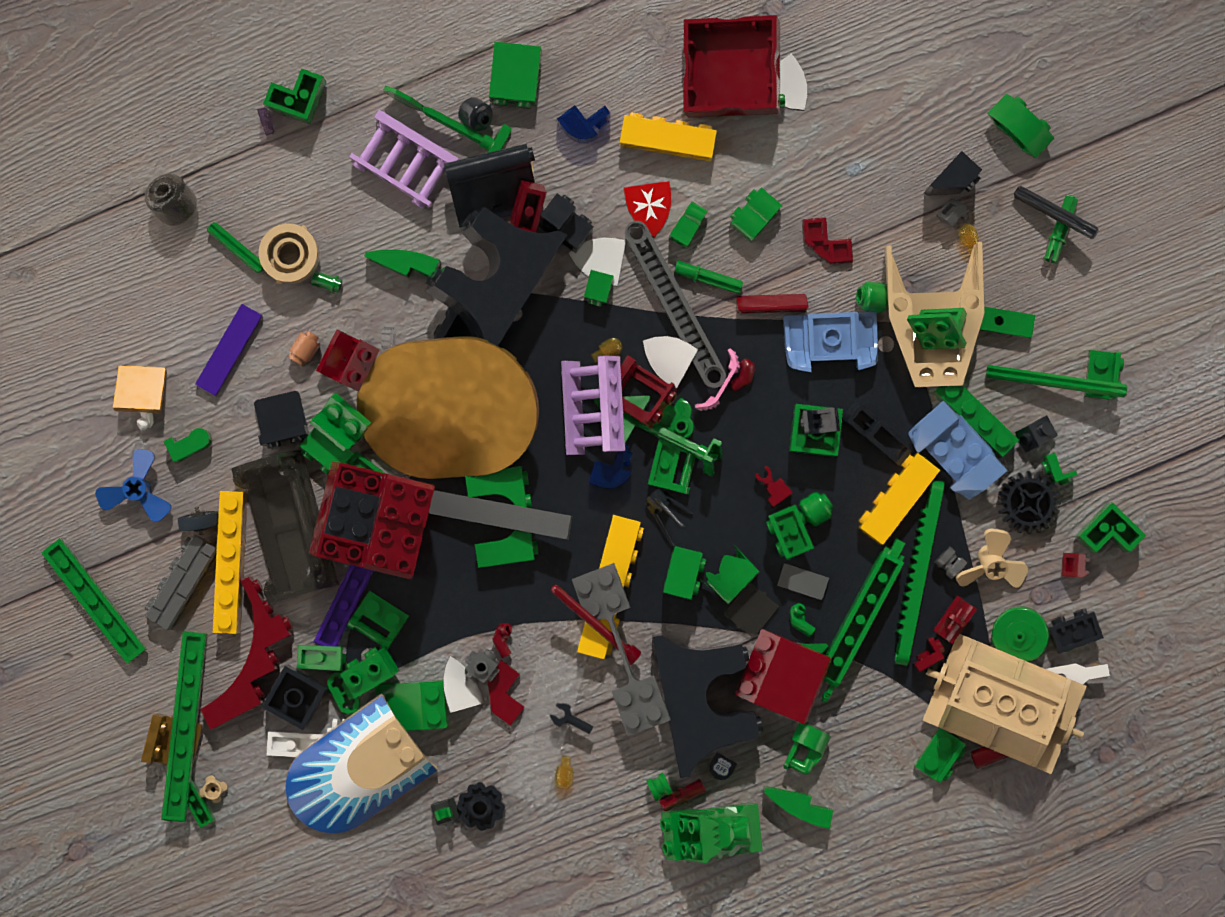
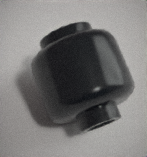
[458,97,493,131]

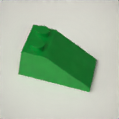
[375,679,449,731]

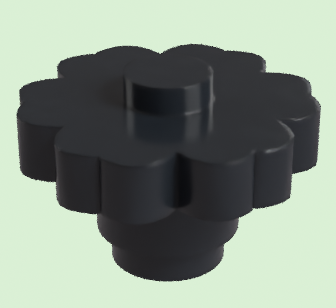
[457,782,505,831]

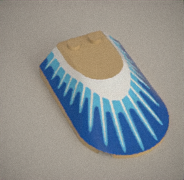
[285,693,437,833]

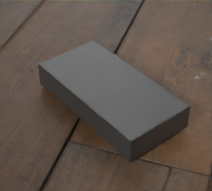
[777,563,829,600]

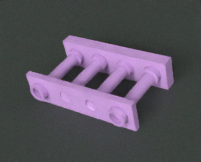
[350,110,459,209]
[561,356,625,455]

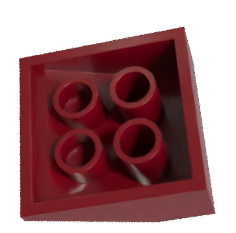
[735,629,832,724]

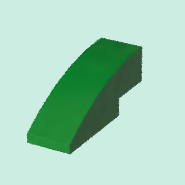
[364,249,441,278]
[763,786,833,829]

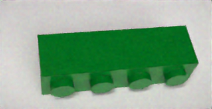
[932,385,1019,458]

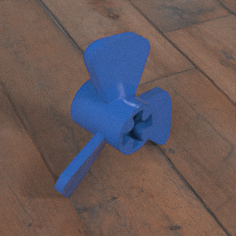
[95,449,172,522]

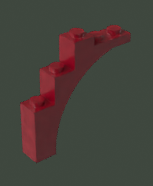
[200,576,293,730]

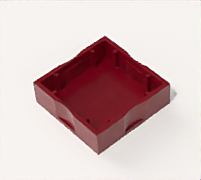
[683,15,780,118]

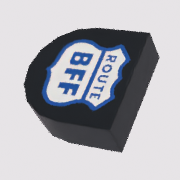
[709,752,737,780]

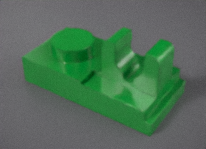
[297,645,346,671]

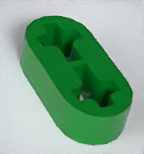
[327,672,361,714]

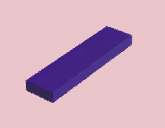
[195,304,263,396]
[313,565,374,647]

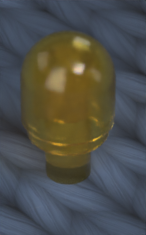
[958,224,979,255]
[591,338,623,363]
[554,756,574,789]

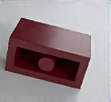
[510,180,547,233]

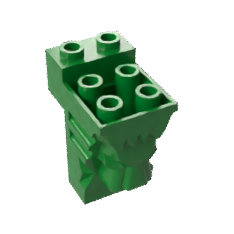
[660,802,763,863]

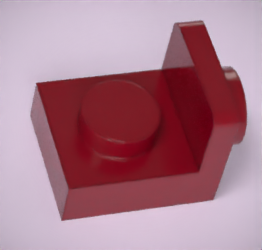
[913,637,945,672]

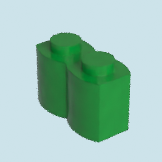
[730,187,782,243]

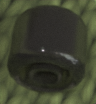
[144,173,197,226]

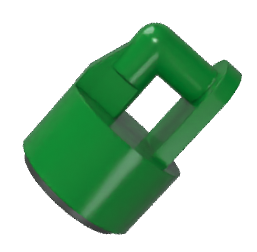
[783,722,831,775]

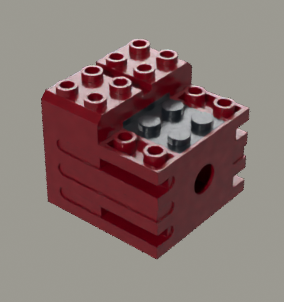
[309,461,435,579]

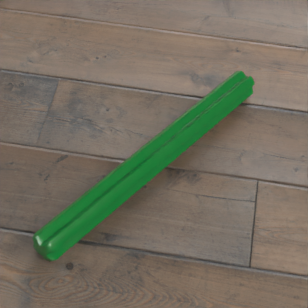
[986,365,1128,398]

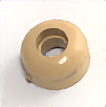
[259,223,320,284]

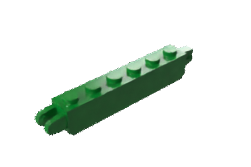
[821,539,905,703]

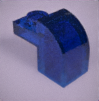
[556,105,611,143]
[589,445,632,489]

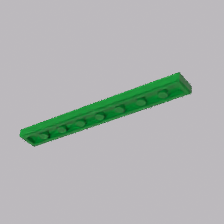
[161,631,207,822]

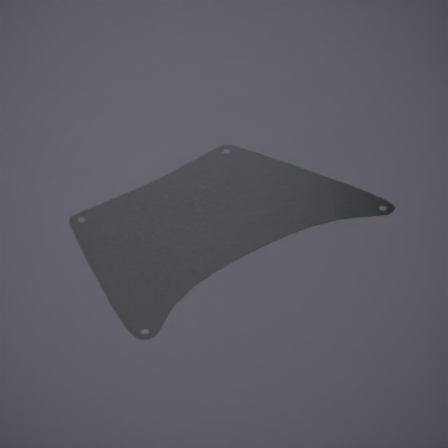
[346,293,990,704]

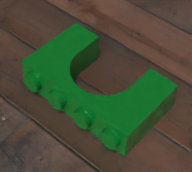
[465,466,539,568]

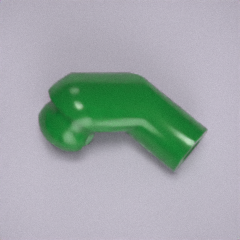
[790,603,815,637]

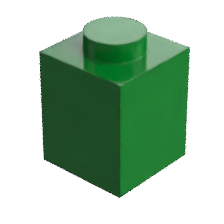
[584,270,614,307]

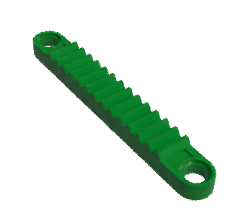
[895,480,944,666]

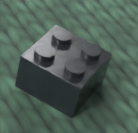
[262,664,329,730]

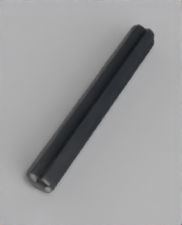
[1014,186,1099,239]

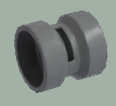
[934,546,967,579]

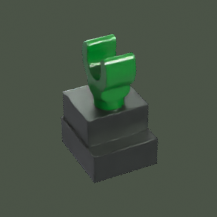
[431,797,460,825]

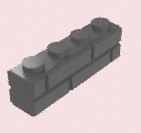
[145,535,217,630]

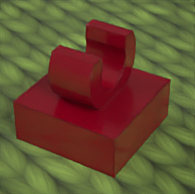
[1062,553,1090,578]

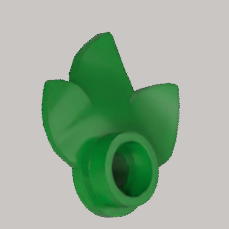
[656,398,694,440]

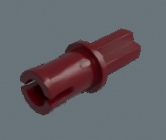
[659,778,706,811]

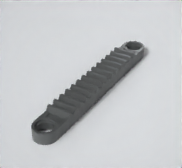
[625,221,726,389]

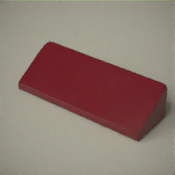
[736,294,808,314]

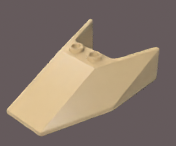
[885,242,984,387]

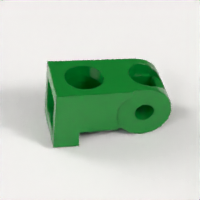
[669,201,708,249]
[163,428,212,463]

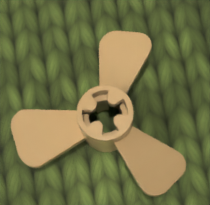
[956,529,1028,588]

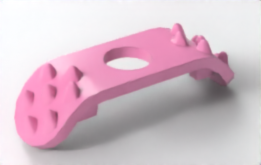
[695,348,740,411]

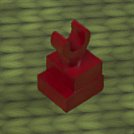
[755,466,792,508]

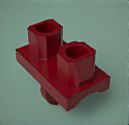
[933,596,977,644]

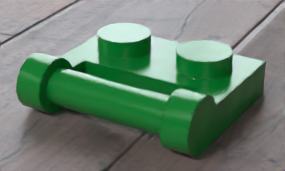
[648,439,696,495]
[347,591,409,650]

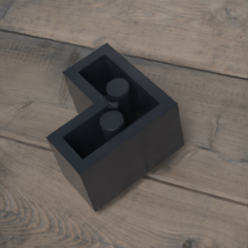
[538,193,594,253]

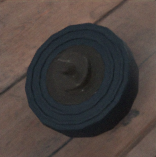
[178,507,219,535]

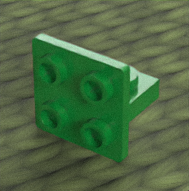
[907,308,967,350]
[310,392,371,452]
[766,504,814,560]

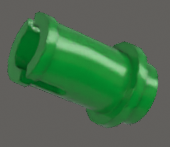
[311,271,343,294]

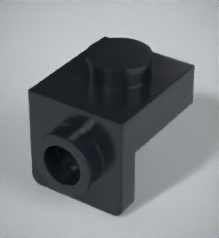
[801,407,840,434]
[1015,415,1058,452]

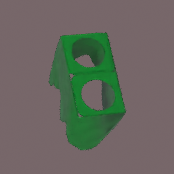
[700,545,759,604]

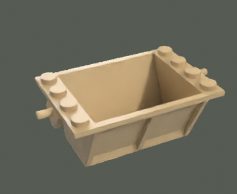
[922,634,1087,774]

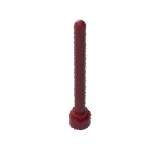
[551,585,641,665]

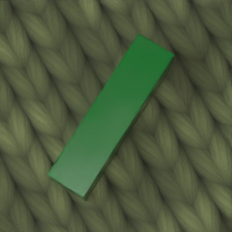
[188,777,216,828]

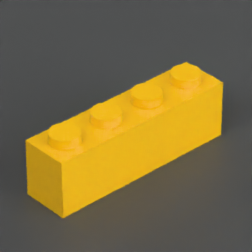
[620,113,717,162]
[858,453,940,545]

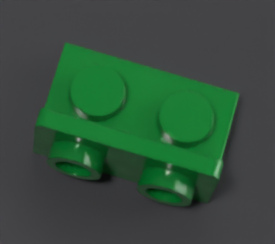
[1084,350,1124,400]
[914,728,966,783]

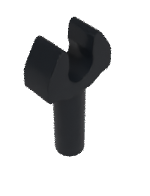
[550,703,594,734]

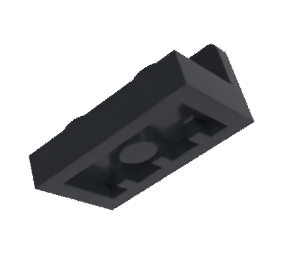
[1048,608,1104,654]

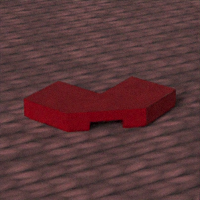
[802,217,853,265]
[487,660,525,726]

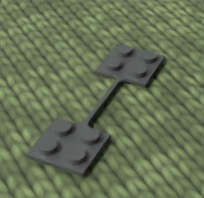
[572,563,671,736]

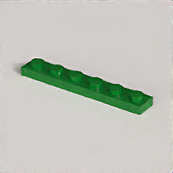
[41,538,147,664]

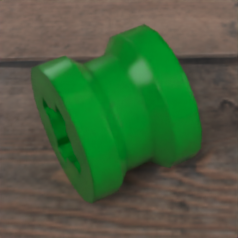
[646,772,673,801]

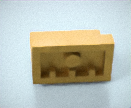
[141,713,203,767]

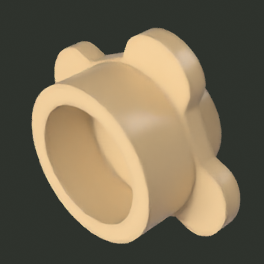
[200,775,227,803]

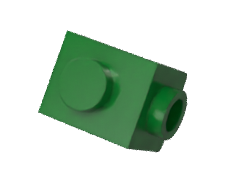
[1041,453,1078,485]

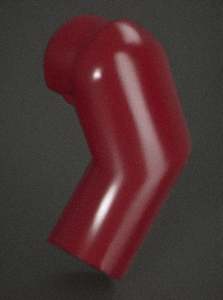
[729,359,755,393]
[492,623,512,659]

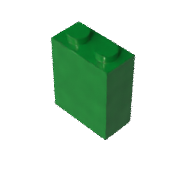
[489,42,542,109]

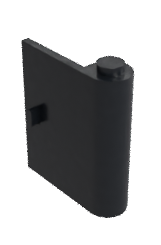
[444,144,535,228]

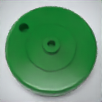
[992,606,1049,662]

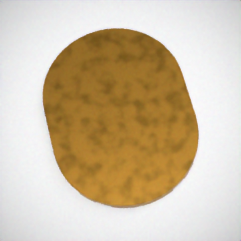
[357,337,539,479]

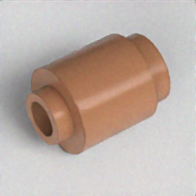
[288,331,321,367]

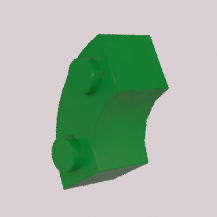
[987,93,1055,159]

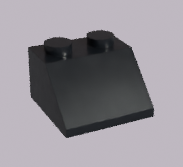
[924,151,982,196]

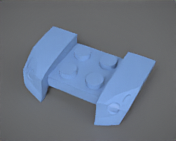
[783,312,878,372]
[908,401,1007,499]

